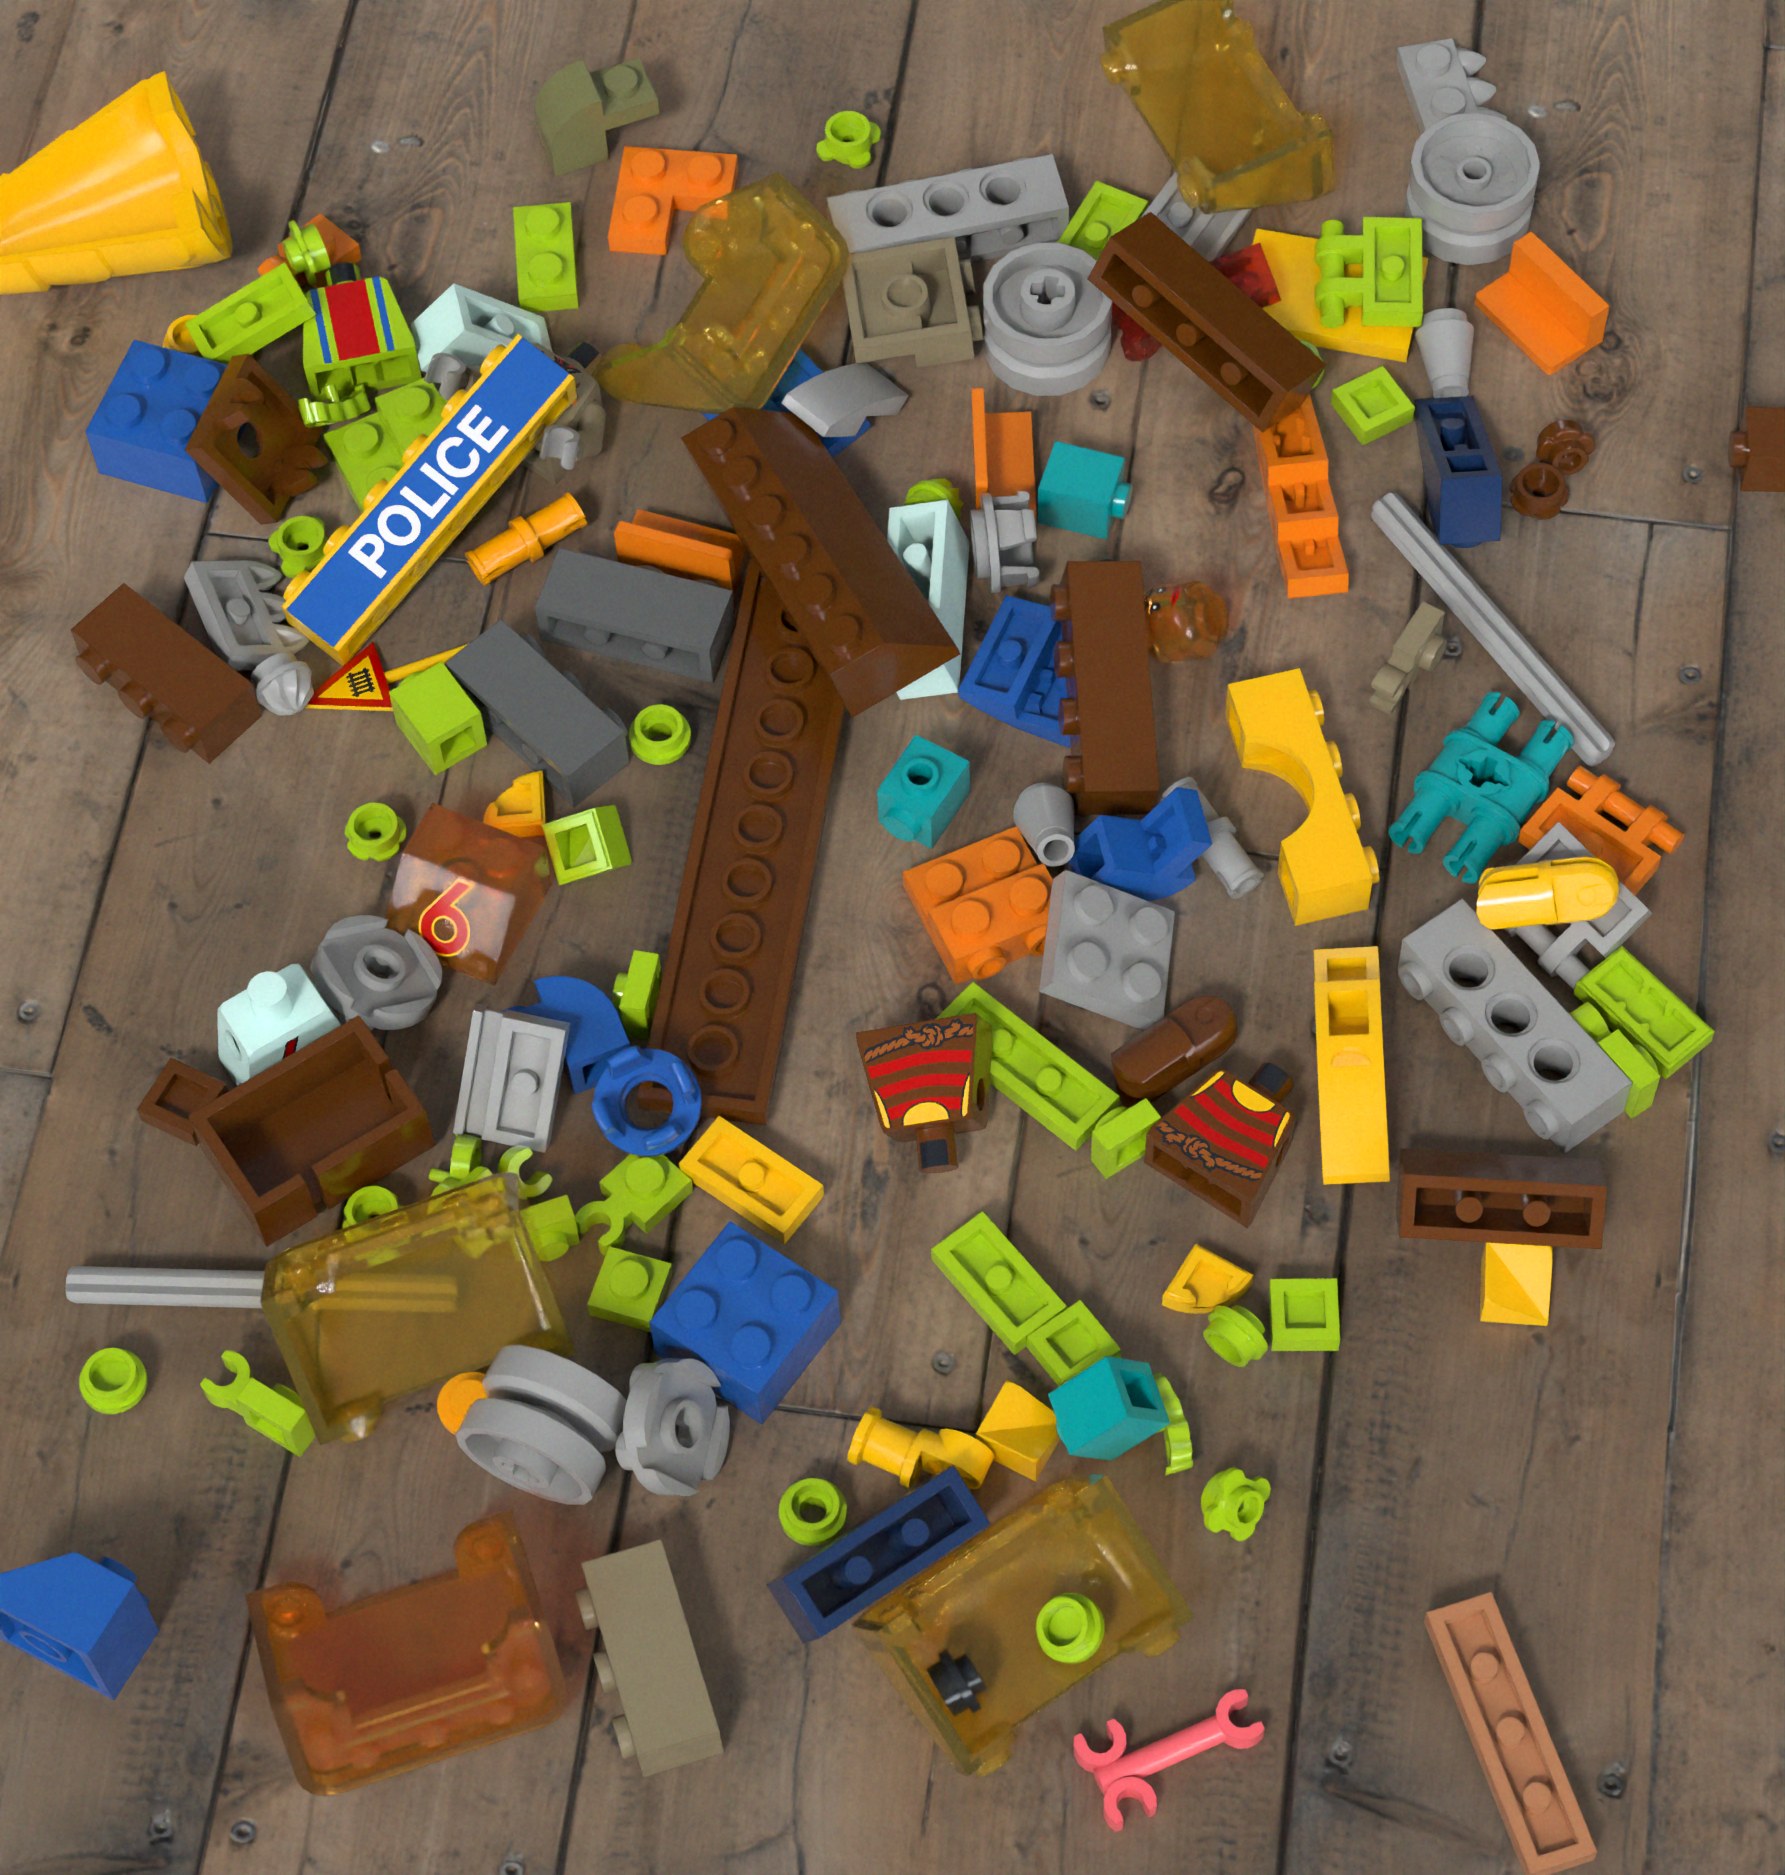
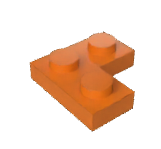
[608,146,739,255]

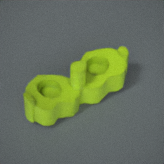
[298,383,371,428]
[418,1134,483,1227]
[1153,1373,1193,1476]

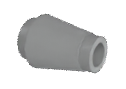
[1415,308,1474,398]
[1013,783,1075,867]

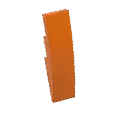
[1253,394,1349,599]

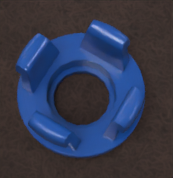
[591,1046,702,1157]

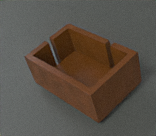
[188,1015,435,1247]

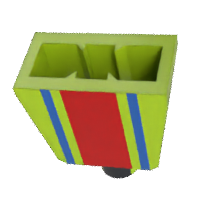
[303,262,422,402]

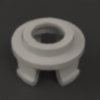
[970,491,1039,594]

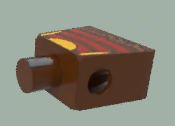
[856,1013,993,1174]
[1144,1062,1296,1228]

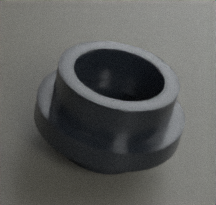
[926,1648,987,1717]

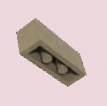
[574,1539,724,1777]

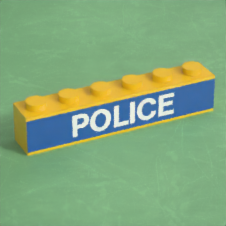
[281,334,577,666]

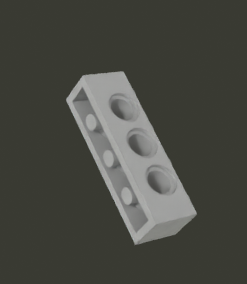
[826,154,1069,288]
[1397,898,1632,1154]

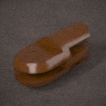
[1111,996,1238,1108]

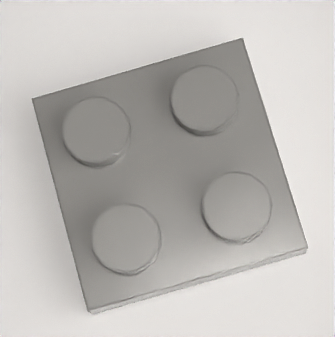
[1039,870,1175,1031]

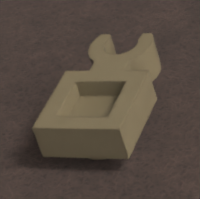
[1369,601,1447,715]

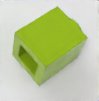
[389,661,487,776]

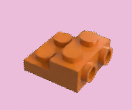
[902,826,1053,985]

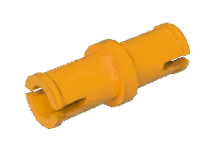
[465,492,588,587]

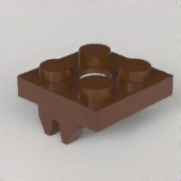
[185,353,328,525]

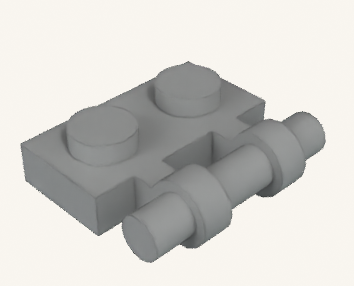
[1503,822,1653,990]

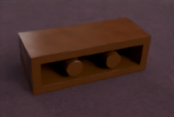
[71,583,262,764]
[1396,1148,1607,1249]

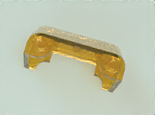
[1099,0,1336,215]
[591,171,849,415]
[260,1172,576,1445]
[852,1473,1195,1778]

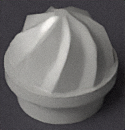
[251,652,314,716]

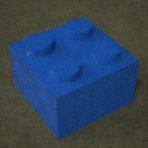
[85,339,248,503]
[649,1221,841,1425]

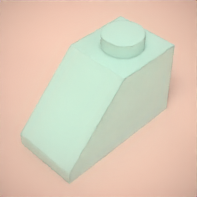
[411,283,553,372]

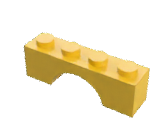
[1225,668,1379,926]

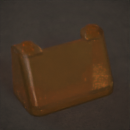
[245,1509,569,1796]

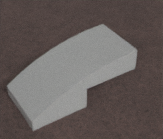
[782,363,908,437]

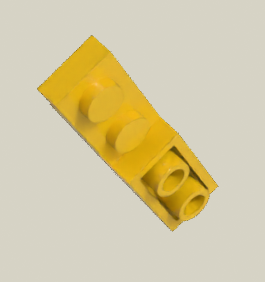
[1314,946,1390,1185]

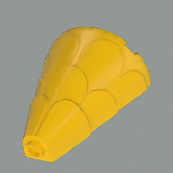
[0,71,233,295]

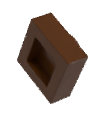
[137,1058,229,1147]

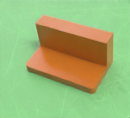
[1474,231,1610,375]
[971,388,1036,524]
[614,509,751,598]

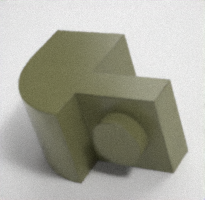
[534,58,659,176]

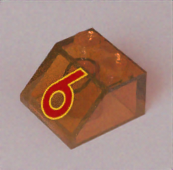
[385,803,552,986]

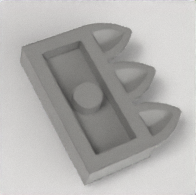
[1396,38,1507,135]
[184,560,310,671]

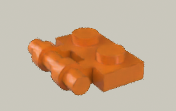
[1518,765,1685,895]

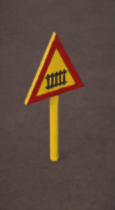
[305,642,469,711]

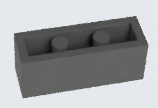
[535,548,736,683]
[445,619,629,808]

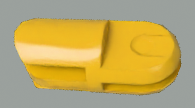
[1476,856,1619,930]

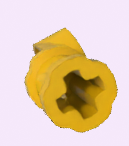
[847,1405,995,1489]

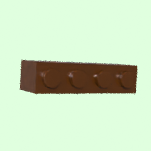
[1087,212,1326,433]
[1050,561,1160,815]

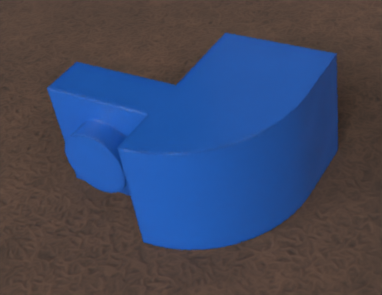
[1069,787,1213,901]
[501,976,630,1095]

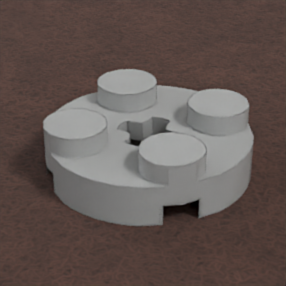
[310,915,442,1031]
[615,1358,730,1496]

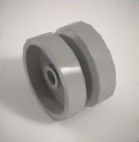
[1404,112,1540,265]
[983,243,1112,396]
[455,1345,627,1505]

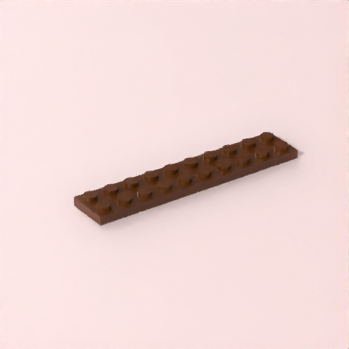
[637,558,847,1125]

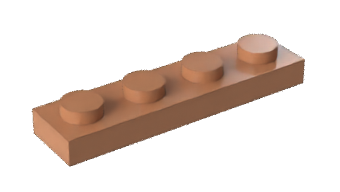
[1424,1592,1597,1875]

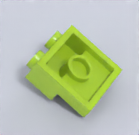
[323,377,449,514]

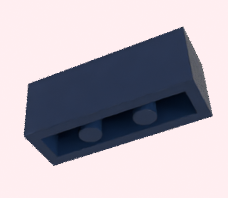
[766,1465,991,1643]

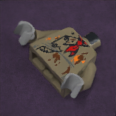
[424,341,607,486]

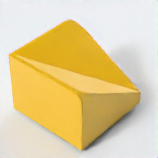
[1480,1243,1553,1326]
[976,1380,1060,1482]

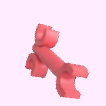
[1073,1689,1265,1832]

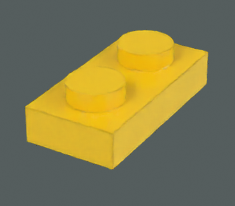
[679,1116,824,1245]

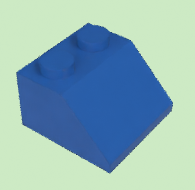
[0,1552,160,1700]

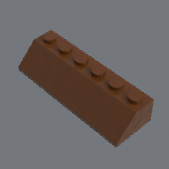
[681,407,960,718]

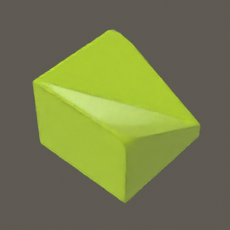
[541,804,632,885]

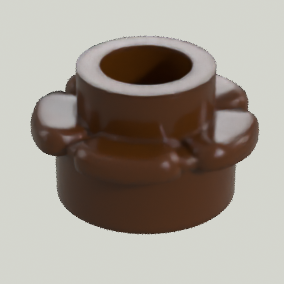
[1536,420,1595,475]
[1509,463,1569,520]

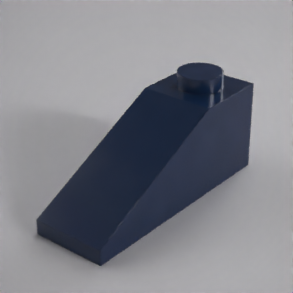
[1414,396,1502,548]

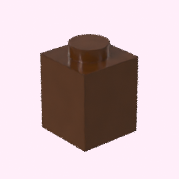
[1728,407,1785,492]

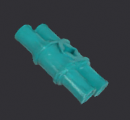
[1388,691,1574,884]

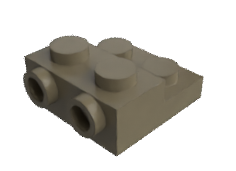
[839,237,984,368]

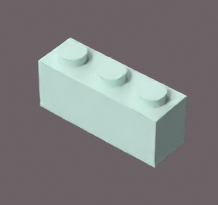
[887,500,970,700]

